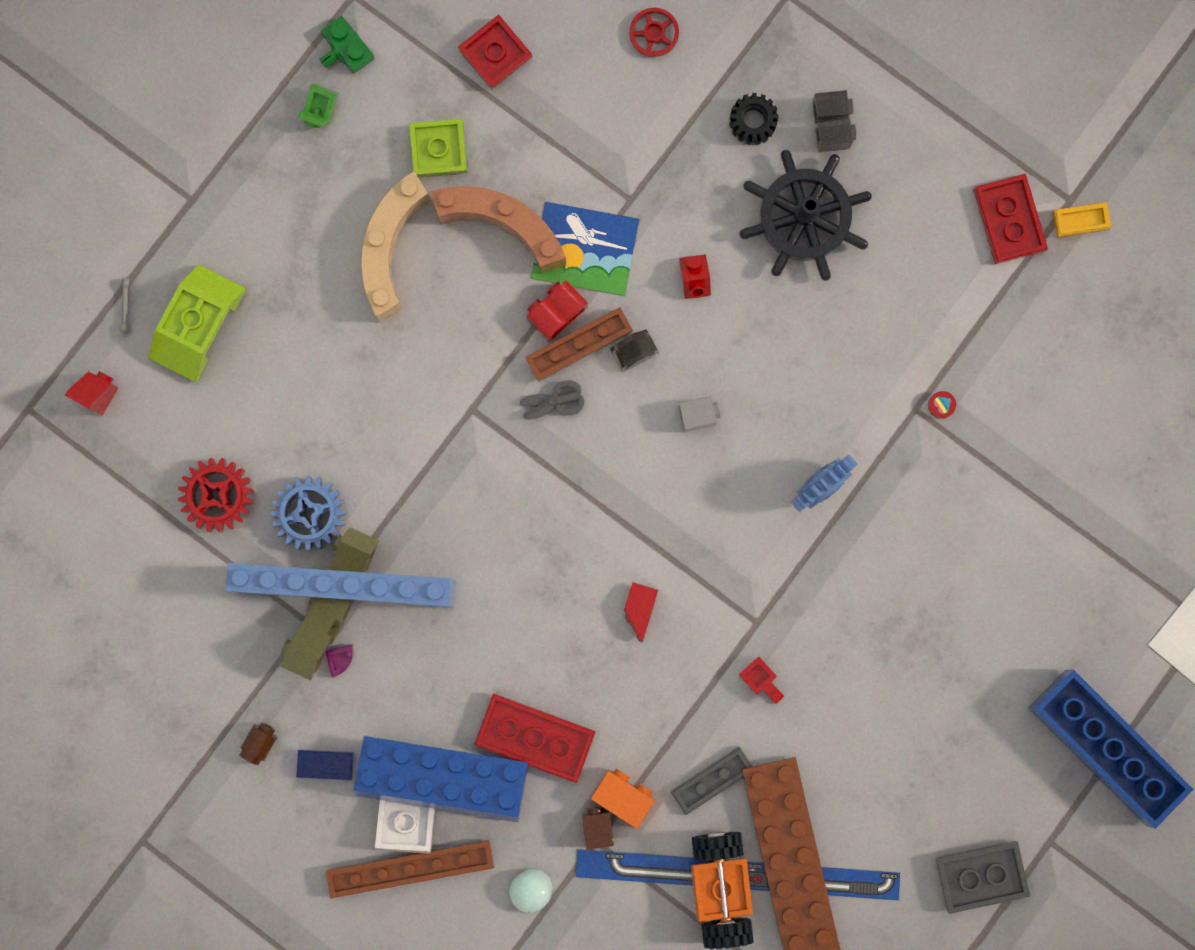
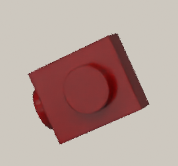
[679,254,711,299]

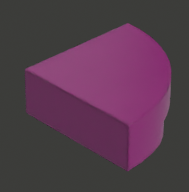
[326,644,354,678]

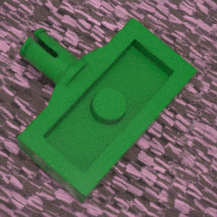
[319,15,375,74]

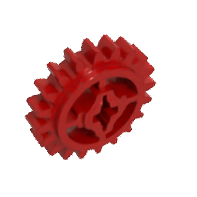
[178,458,254,533]

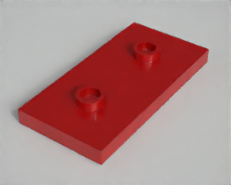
[474,693,596,783]

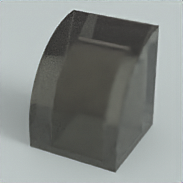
[610,329,659,372]

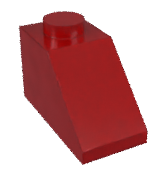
[64,371,118,416]

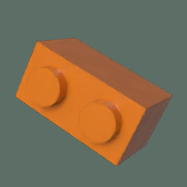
[591,768,655,829]

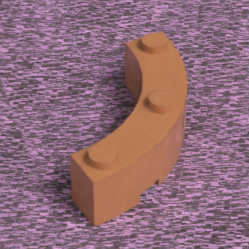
[430,186,566,274]

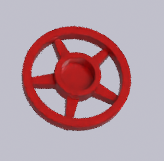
[629,8,679,57]

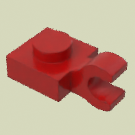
[739,656,784,704]

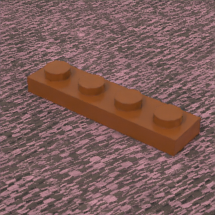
[525,307,633,382]

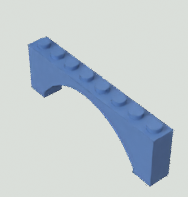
[226,563,456,608]

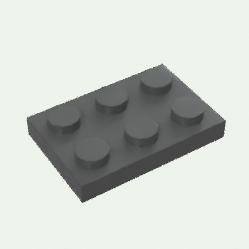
[935,841,1030,914]

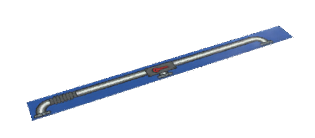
[576,849,900,901]

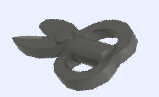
[520,380,585,419]

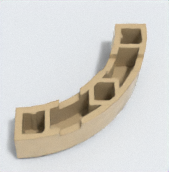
[361,171,430,322]

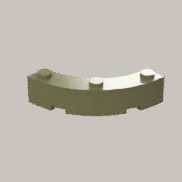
[281,527,379,681]

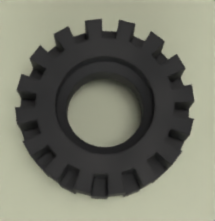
[729,93,778,145]

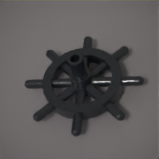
[739,150,872,281]

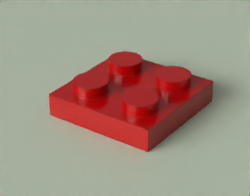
[458,14,532,90]

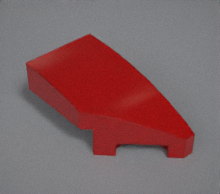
[624,582,658,642]

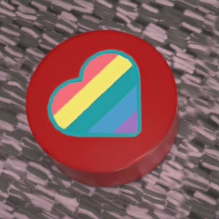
[928,391,956,419]

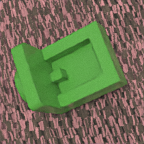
[298,83,339,128]

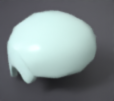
[509,868,553,914]

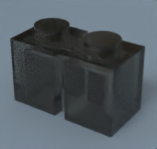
[812,90,856,152]

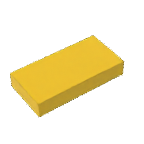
[1052,202,1112,238]

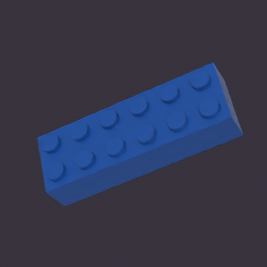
[1028,670,1194,829]
[353,736,528,823]

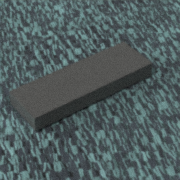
[671,747,752,815]

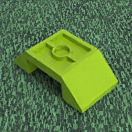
[149,264,247,383]

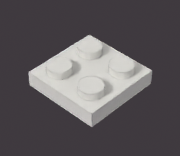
[375,800,435,854]

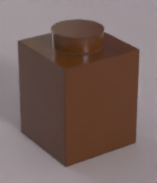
[582,807,614,850]

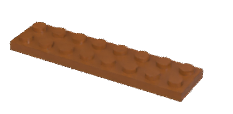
[742,757,840,950]

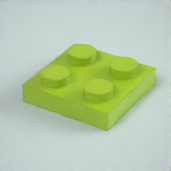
[409,118,467,177]

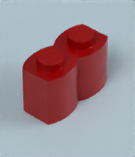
[527,280,588,343]

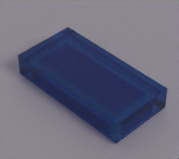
[296,749,354,780]

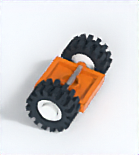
[691,832,754,949]

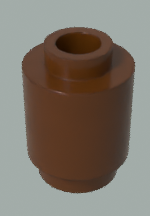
[239,722,278,765]

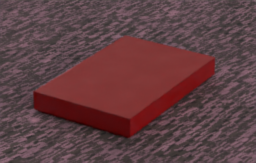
[973,174,1048,265]

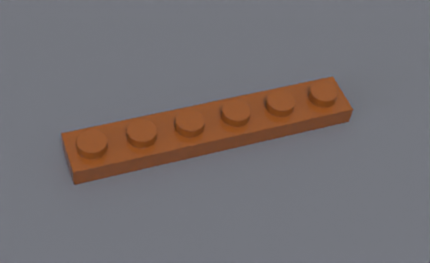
[326,840,494,899]

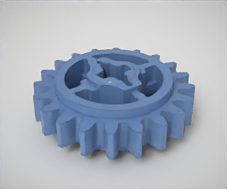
[791,454,857,512]
[270,476,347,551]

